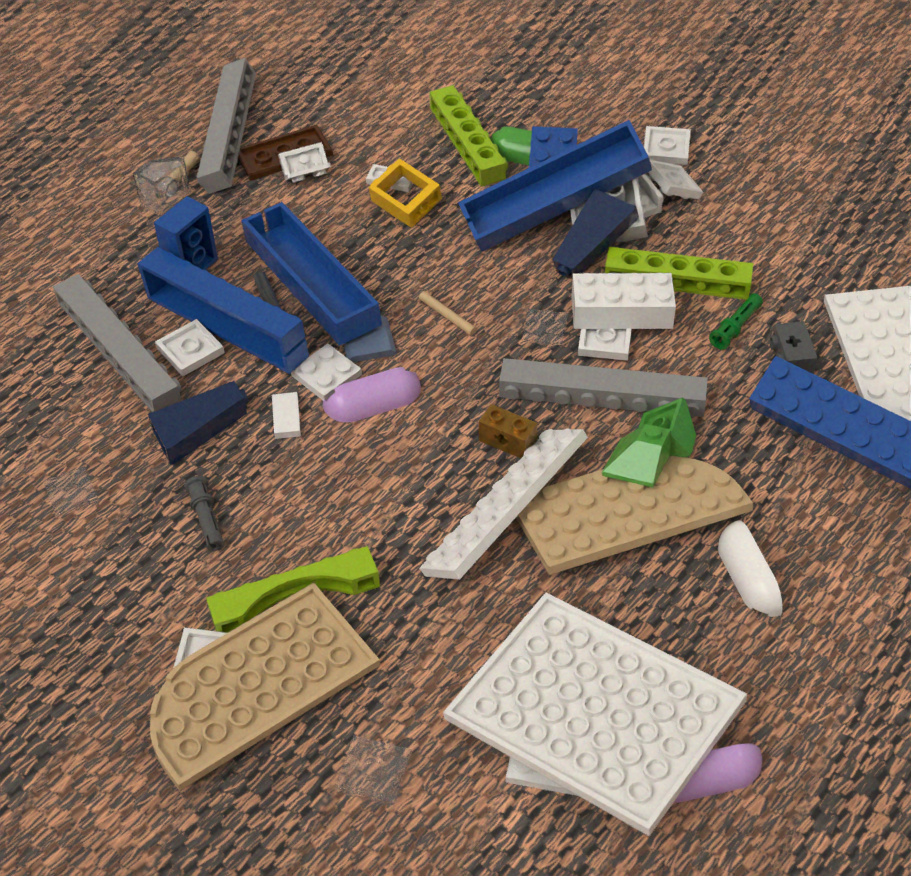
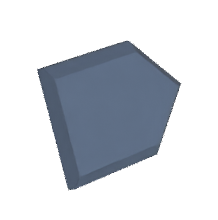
[344,314,397,362]

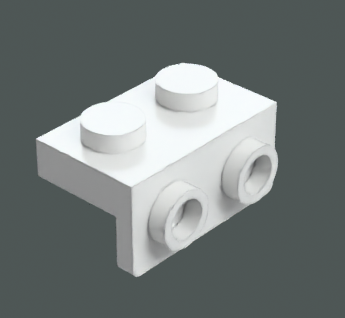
[278,142,331,183]

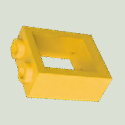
[368,158,442,228]

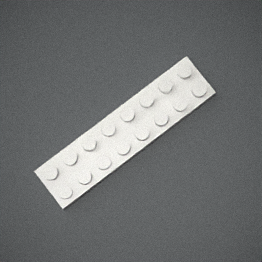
[420,429,588,579]

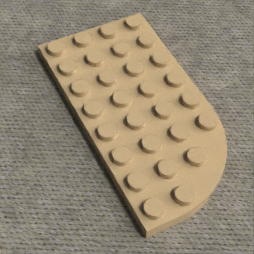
[516,456,753,575]
[150,583,380,791]

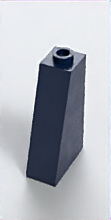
[552,188,639,277]
[148,381,249,465]

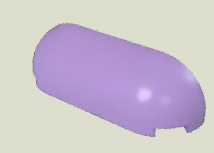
[323,367,421,422]
[673,744,762,803]

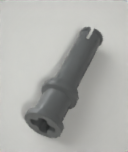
[184,476,225,551]

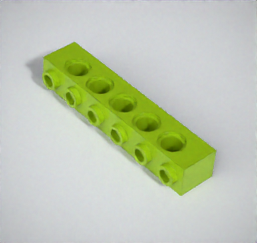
[429,85,508,187]
[605,247,753,300]

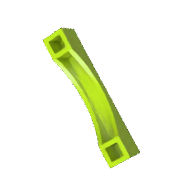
[206,546,380,633]

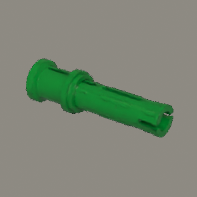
[709,293,763,350]

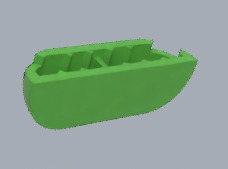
[490,127,532,165]

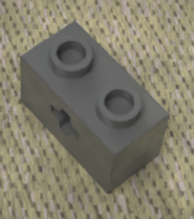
[769,321,817,374]

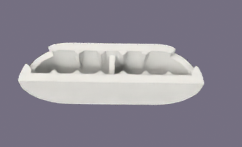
[718,520,782,617]

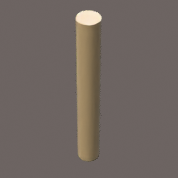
[419,291,477,336]

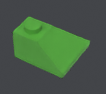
[639,397,696,457]
[602,424,671,487]

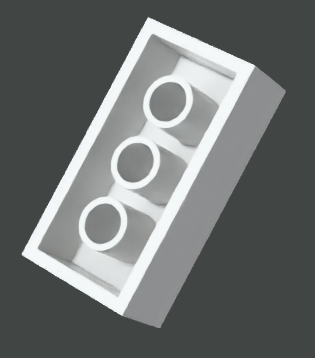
[571,273,676,329]

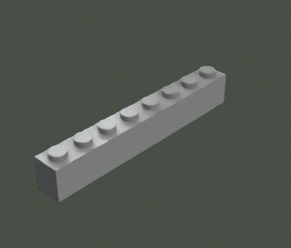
[197,58,256,194]
[53,274,182,412]
[499,358,708,417]

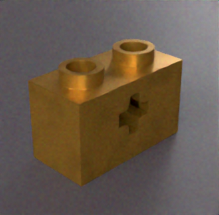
[478,404,537,458]

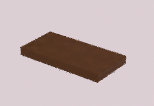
[238,125,333,181]

